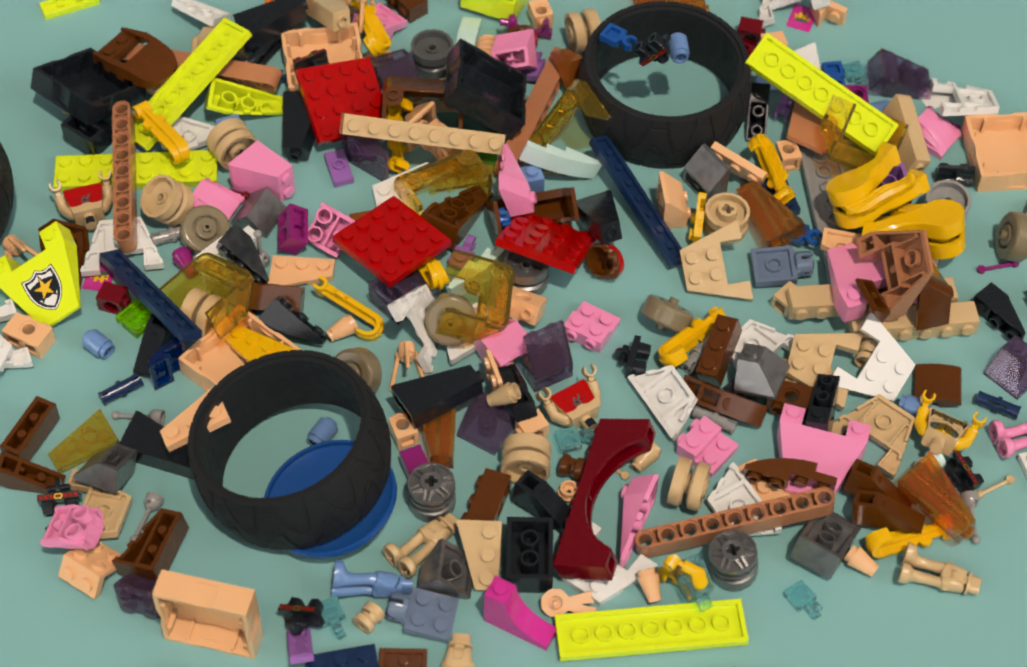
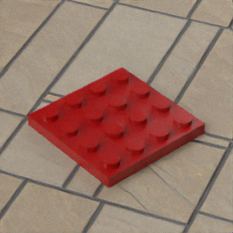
[294,57,382,145]
[332,196,451,288]
[495,213,597,274]

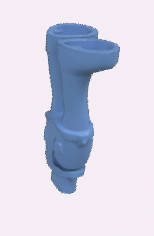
[331,559,413,598]

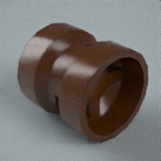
[558,453,586,480]

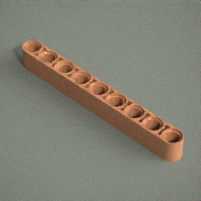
[119,44,282,92]
[494,47,563,175]
[112,101,137,253]
[635,487,835,558]

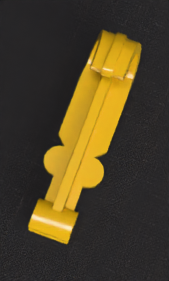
[351,0,391,57]
[386,96,413,174]
[132,100,190,165]
[747,133,796,206]
[417,257,450,291]
[313,276,384,342]
[658,306,726,367]
[865,515,957,559]

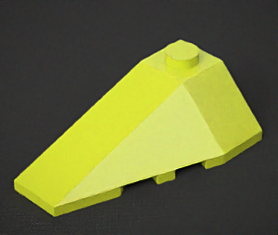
[204,78,283,115]

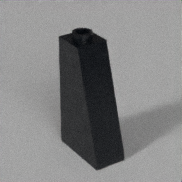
[233,0,309,53]
[283,91,315,161]
[576,190,622,245]
[390,365,484,429]
[119,411,194,480]

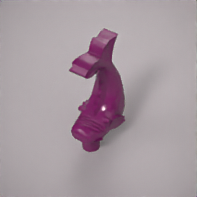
[500,14,552,40]

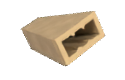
[306,0,350,31]
[881,94,931,173]

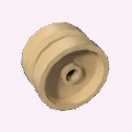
[564,8,601,54]
[206,118,257,170]
[140,174,194,226]
[703,192,750,246]
[180,287,227,337]
[501,432,551,483]
[667,455,711,512]

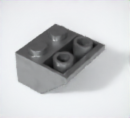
[682,144,730,204]
[73,443,138,493]

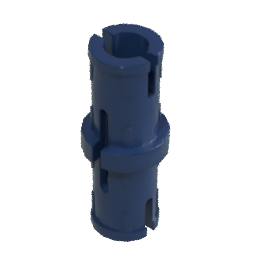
[98,373,144,405]
[975,391,1021,419]

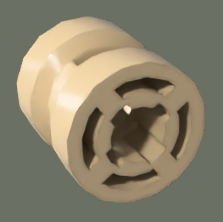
[854,340,878,369]
[352,601,385,634]

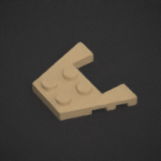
[680,220,753,301]
[786,333,862,411]
[832,394,916,479]
[43,468,133,539]

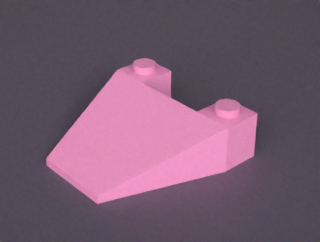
[826,242,918,323]
[776,403,871,503]

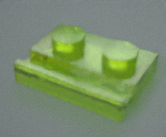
[115,299,152,338]

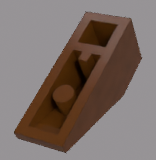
[0,451,66,494]

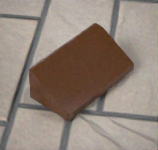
[855,278,891,322]

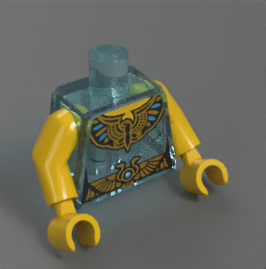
[657,552,714,612]

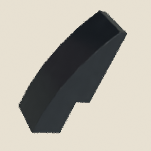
[498,363,538,422]

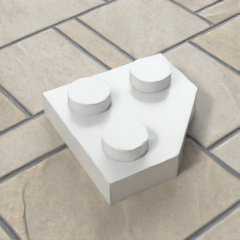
[161,116,215,151]

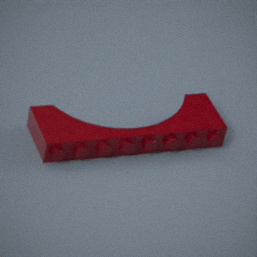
[553,419,656,581]

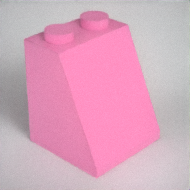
[228,140,295,202]

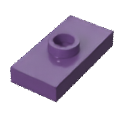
[324,149,354,187]
[286,627,314,665]

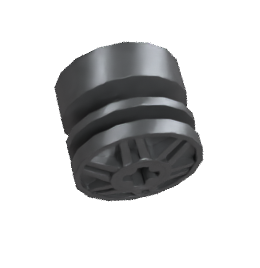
[407,462,456,522]
[708,530,758,592]

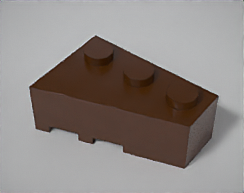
[112,508,189,584]

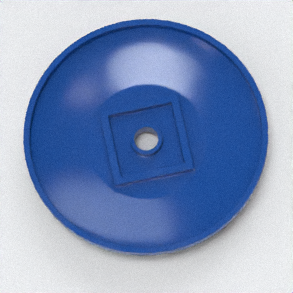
[264,440,397,558]

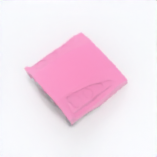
[918,107,963,160]
[193,178,245,221]
[308,202,356,258]
[40,504,104,550]

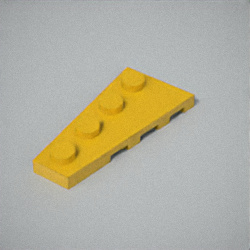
[224,325,297,362]

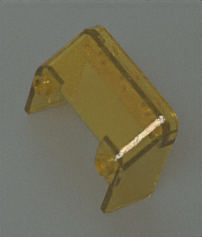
[529,79,611,176]
[820,95,909,169]
[394,150,492,216]
[435,249,514,342]
[159,253,254,339]

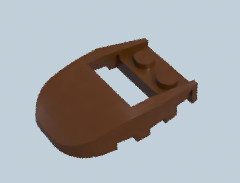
[92,27,178,88]

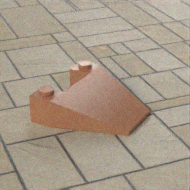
[786,100,853,155]
[856,230,934,322]

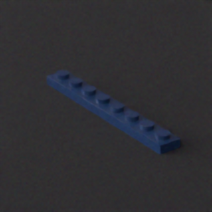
[589,135,682,268]
[100,249,202,343]

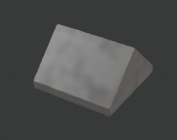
[231,187,286,238]

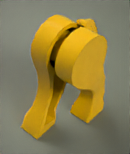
[826,142,930,229]
[862,199,966,260]

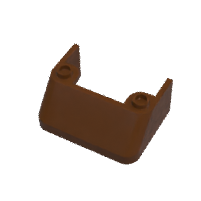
[381,76,463,129]
[485,187,580,236]
[915,262,954,331]

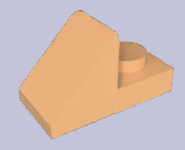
[810,0,848,27]

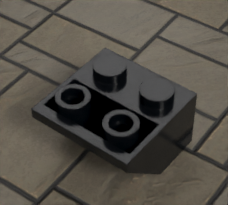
[60,115,112,155]

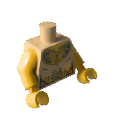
[914,390,987,456]

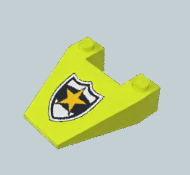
[0,221,81,327]

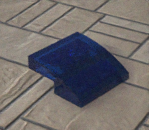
[147,337,186,391]

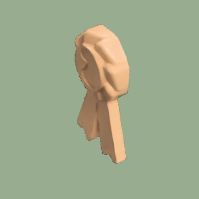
[541,588,597,617]

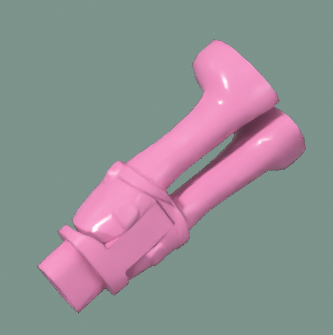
[988,420,1027,458]

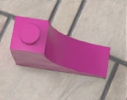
[484,575,556,651]

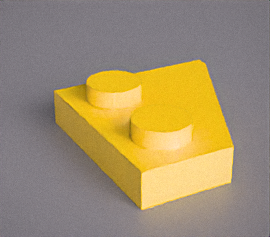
[689,192,707,243]

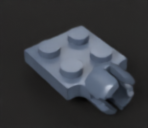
[751,245,814,287]
[386,587,459,644]

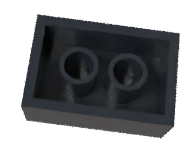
[506,517,553,592]

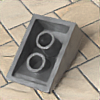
[790,512,861,579]

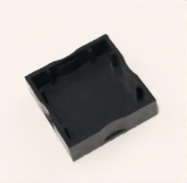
[444,38,527,139]
[31,47,146,126]

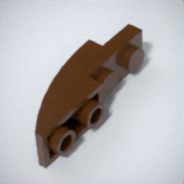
[684,374,768,427]
[743,458,837,492]

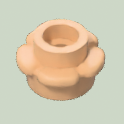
[558,480,577,502]

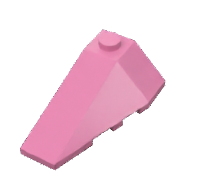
[499,143,537,217]
[619,474,659,569]

